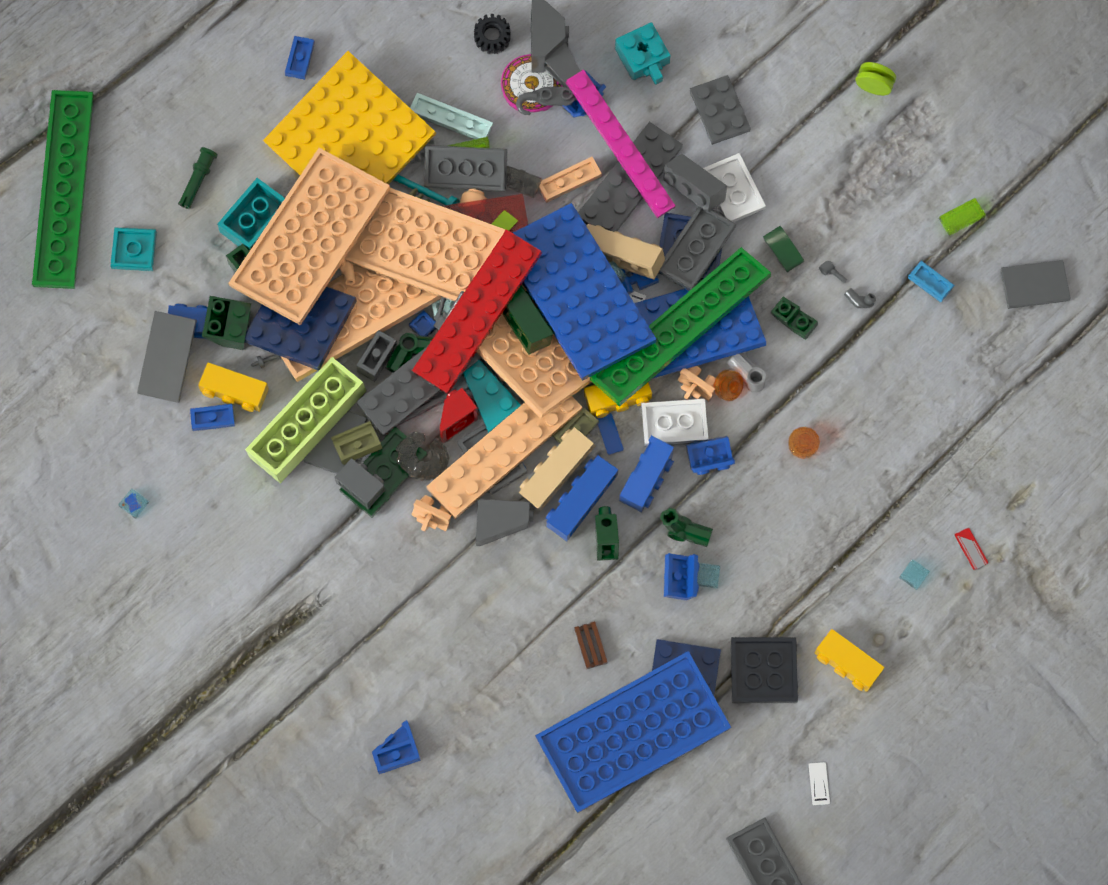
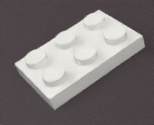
[703,153,766,222]
[641,399,709,446]

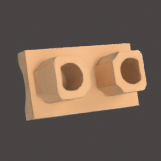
[678,366,718,402]
[412,495,451,532]

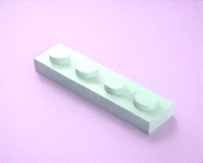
[410,93,493,143]

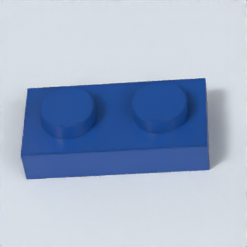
[285,36,315,80]
[190,404,235,431]

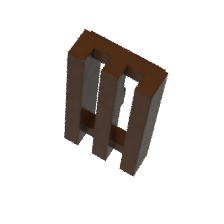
[574,621,608,669]

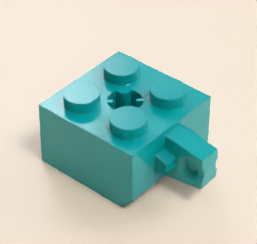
[615,22,671,85]

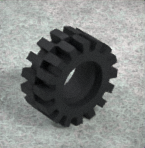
[474,14,511,54]

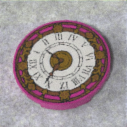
[501,54,562,112]

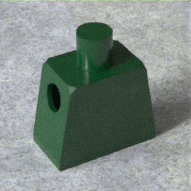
[595,506,619,561]

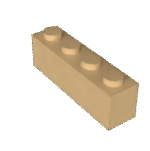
[587,224,665,279]
[519,427,596,511]

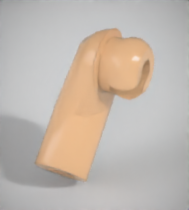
[339,259,356,285]

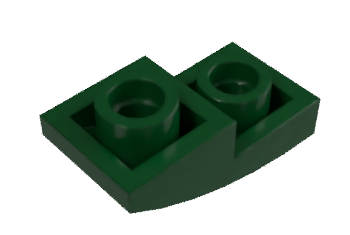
[763,225,805,272]
[771,297,818,340]

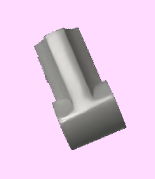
[728,353,766,392]

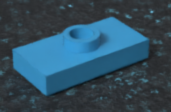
[908,261,955,302]

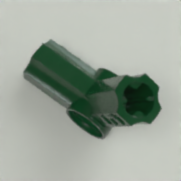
[385,333,434,373]
[660,508,713,547]

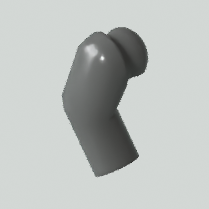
[844,288,876,308]

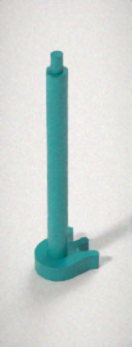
[393,175,460,211]

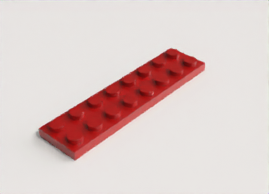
[412,229,542,394]

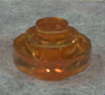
[714,369,744,401]
[788,427,820,459]

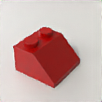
[440,388,478,444]

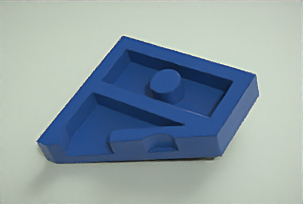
[372,720,421,774]

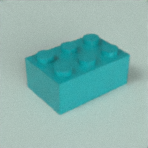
[217,178,285,252]

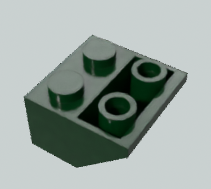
[202,296,252,350]

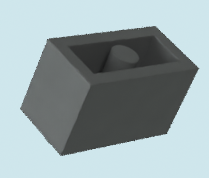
[356,330,397,382]
[335,458,385,509]

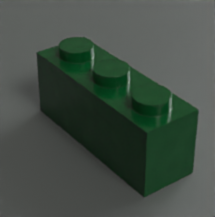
[502,286,553,355]

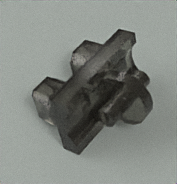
[507,166,542,198]

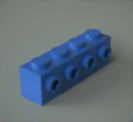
[546,455,618,541]

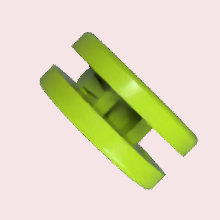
[855,62,896,96]

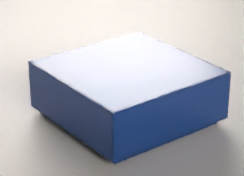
[409,310,437,337]

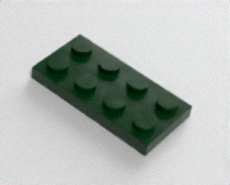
[339,427,428,518]

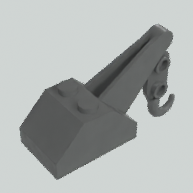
[516,0,580,115]

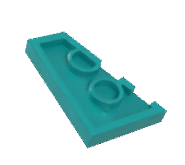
[463,360,521,433]

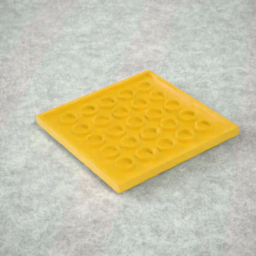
[263,51,437,185]

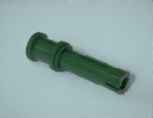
[178,147,218,209]

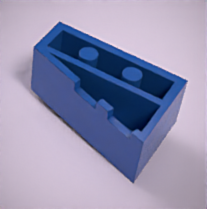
[619,435,674,513]

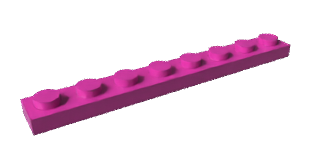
[566,70,676,219]

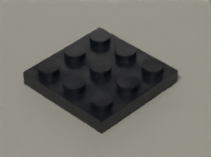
[731,637,798,703]

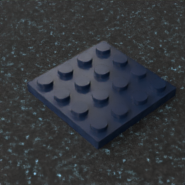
[245,286,357,371]

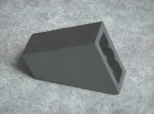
[476,499,534,546]

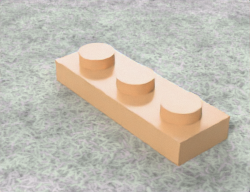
[537,157,602,203]

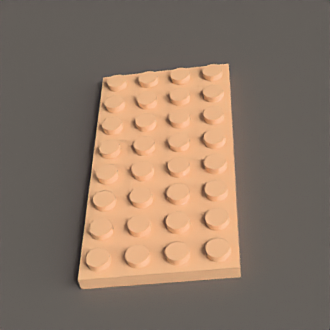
[228,148,390,325]
[345,188,505,302]
[280,263,442,382]

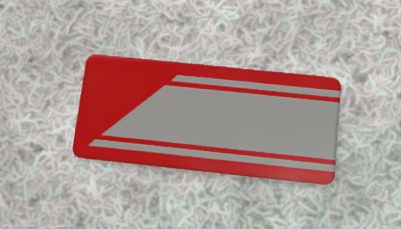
[955,528,988,570]

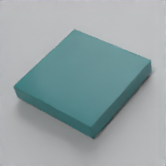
[110,227,157,271]

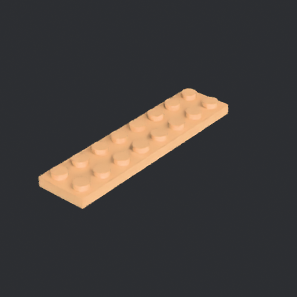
[427,397,583,519]

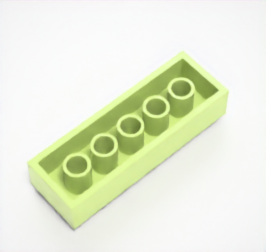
[245,357,366,484]

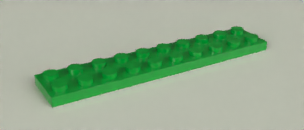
[32,90,94,289]
[590,247,771,407]

